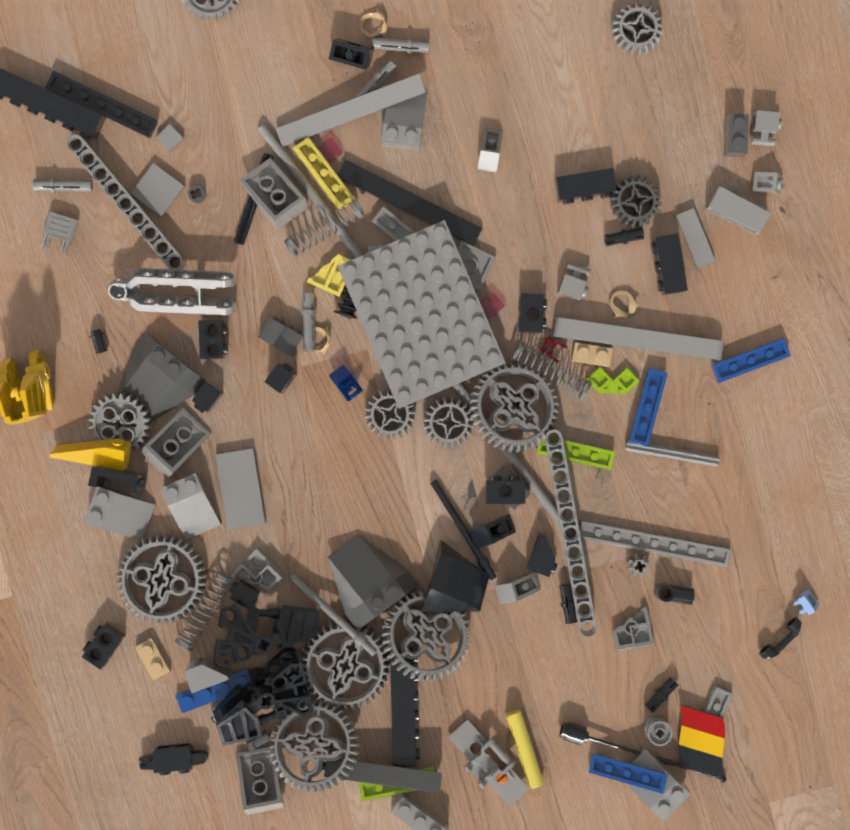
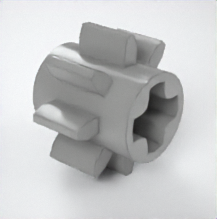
[627,554,651,578]

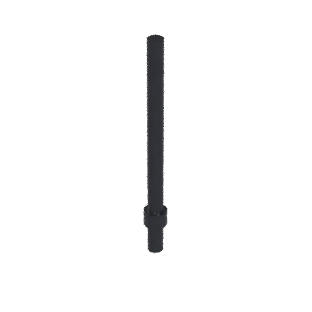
[430,479,497,580]

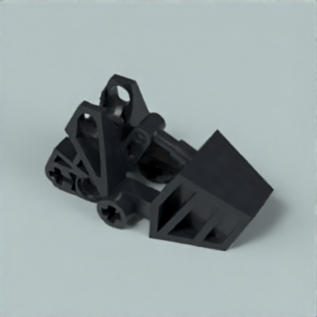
[213,604,320,668]
[213,647,314,746]

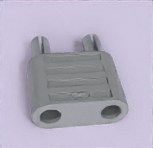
[41,212,78,254]

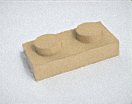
[571,342,613,368]
[135,637,171,680]

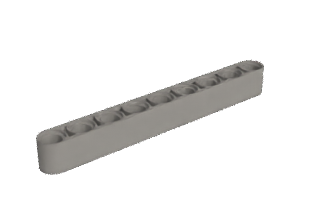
[67,135,186,270]
[553,317,724,361]

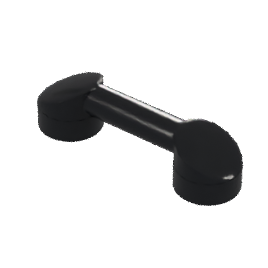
[759,617,802,659]

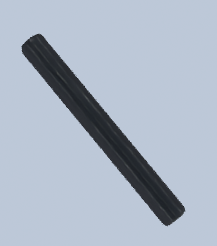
[234,153,273,245]

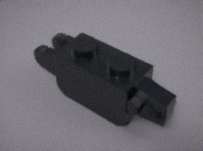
[139,743,209,775]

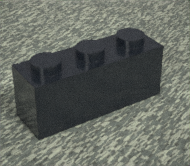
[554,168,617,205]
[650,234,688,296]

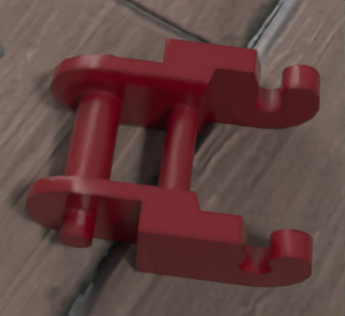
[538,337,568,363]

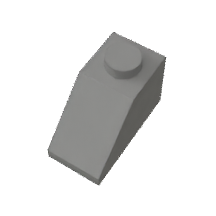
[477,128,503,172]
[495,572,541,604]

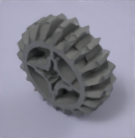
[610,175,662,228]

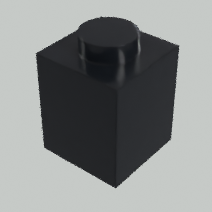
[192,382,223,413]
[229,579,261,610]

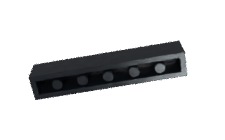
[0,68,106,140]
[390,647,420,766]

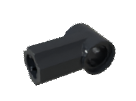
[654,583,695,605]

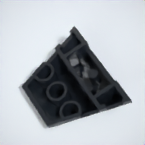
[420,540,489,612]

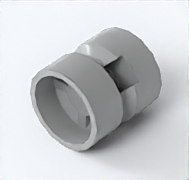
[644,716,673,746]

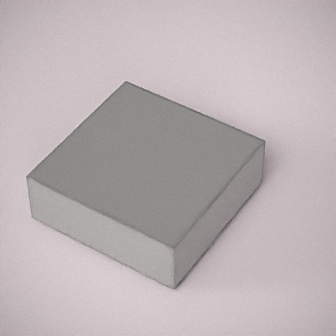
[156,124,184,152]

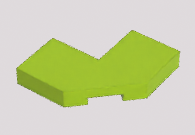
[586,366,640,394]

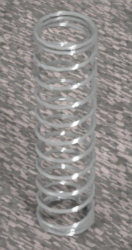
[284,199,365,257]
[511,342,592,401]
[174,571,234,652]

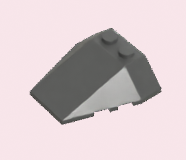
[117,332,206,424]
[327,535,418,631]

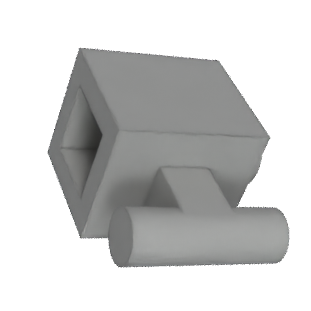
[751,110,782,147]
[557,262,590,301]

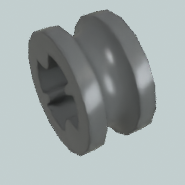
[188,185,206,203]

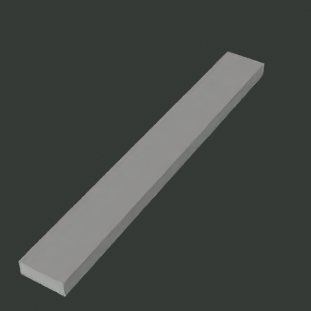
[276,74,426,147]
[579,520,731,567]

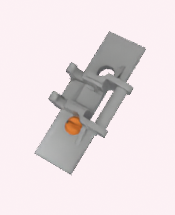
[448,719,529,807]

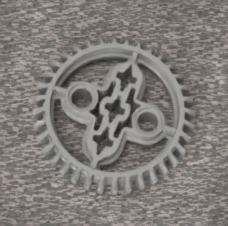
[469,362,559,452]
[116,534,207,625]
[381,590,471,682]
[301,620,390,711]
[270,700,359,793]

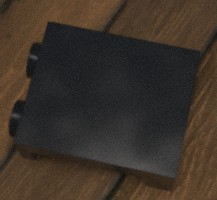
[88,466,147,495]

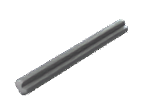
[625,441,720,467]

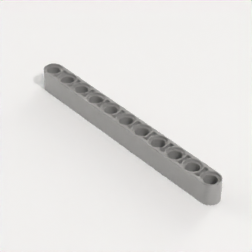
[545,429,597,637]

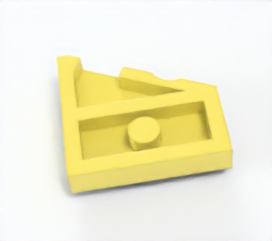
[307,254,351,297]

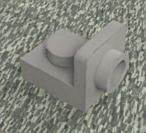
[753,172,784,195]

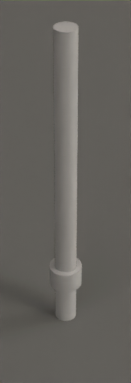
[289,573,378,656]

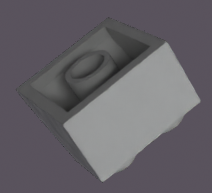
[184,657,233,693]

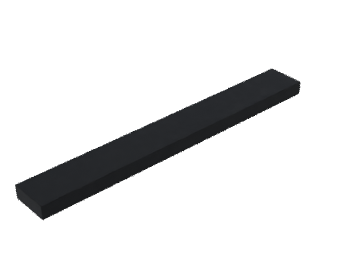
[338,159,482,246]

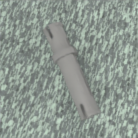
[371,37,430,54]
[355,60,397,98]
[32,178,93,193]
[301,293,316,352]

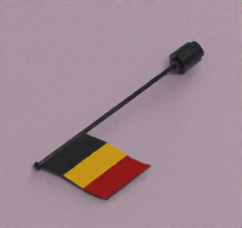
[559,704,727,783]

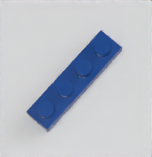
[711,338,791,383]
[629,368,668,447]
[175,668,251,713]
[588,754,668,794]

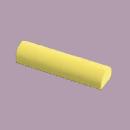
[293,137,355,211]
[505,709,544,789]

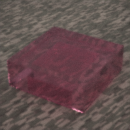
[318,138,343,164]
[480,292,505,319]

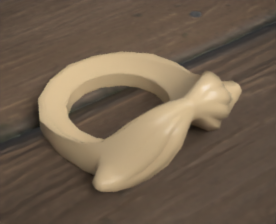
[360,8,387,37]
[609,291,640,319]
[315,325,331,355]

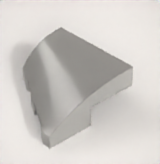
[231,547,285,590]
[613,607,654,652]

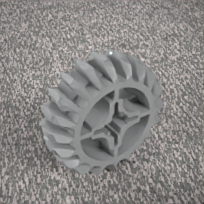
[611,2,664,56]
[364,389,416,440]
[423,397,474,449]

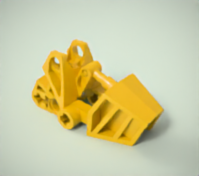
[0,349,54,425]

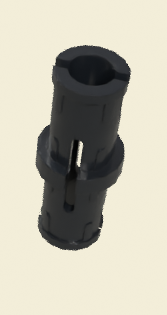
[604,227,644,247]
[559,584,577,624]
[644,677,679,713]

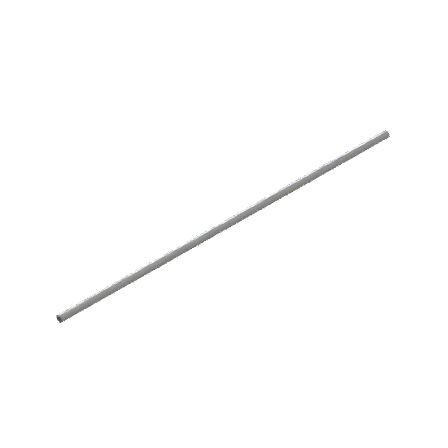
[258,124,575,537]

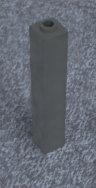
[322,759,442,793]

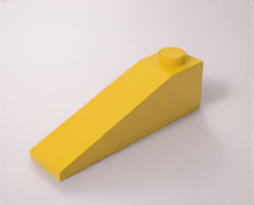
[50,439,131,471]

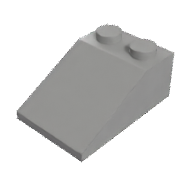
[381,94,427,152]
[240,158,308,230]
[140,408,211,478]
[160,472,222,540]
[84,486,156,541]
[236,747,284,815]
[626,748,691,821]

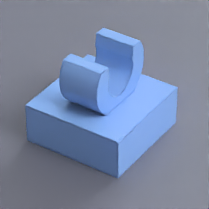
[793,589,819,615]

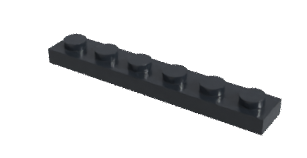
[45,71,159,139]

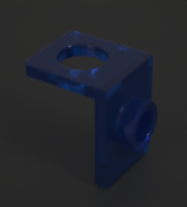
[329,365,363,402]

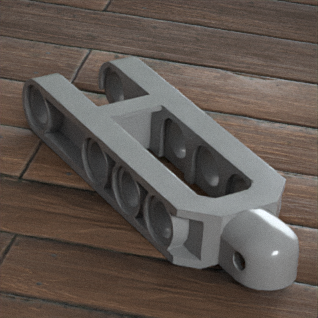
[108,268,235,315]

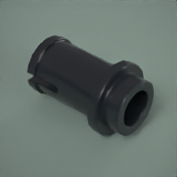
[89,329,108,354]

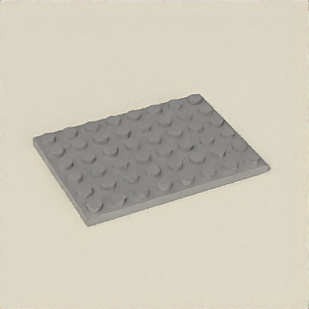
[338,220,505,409]

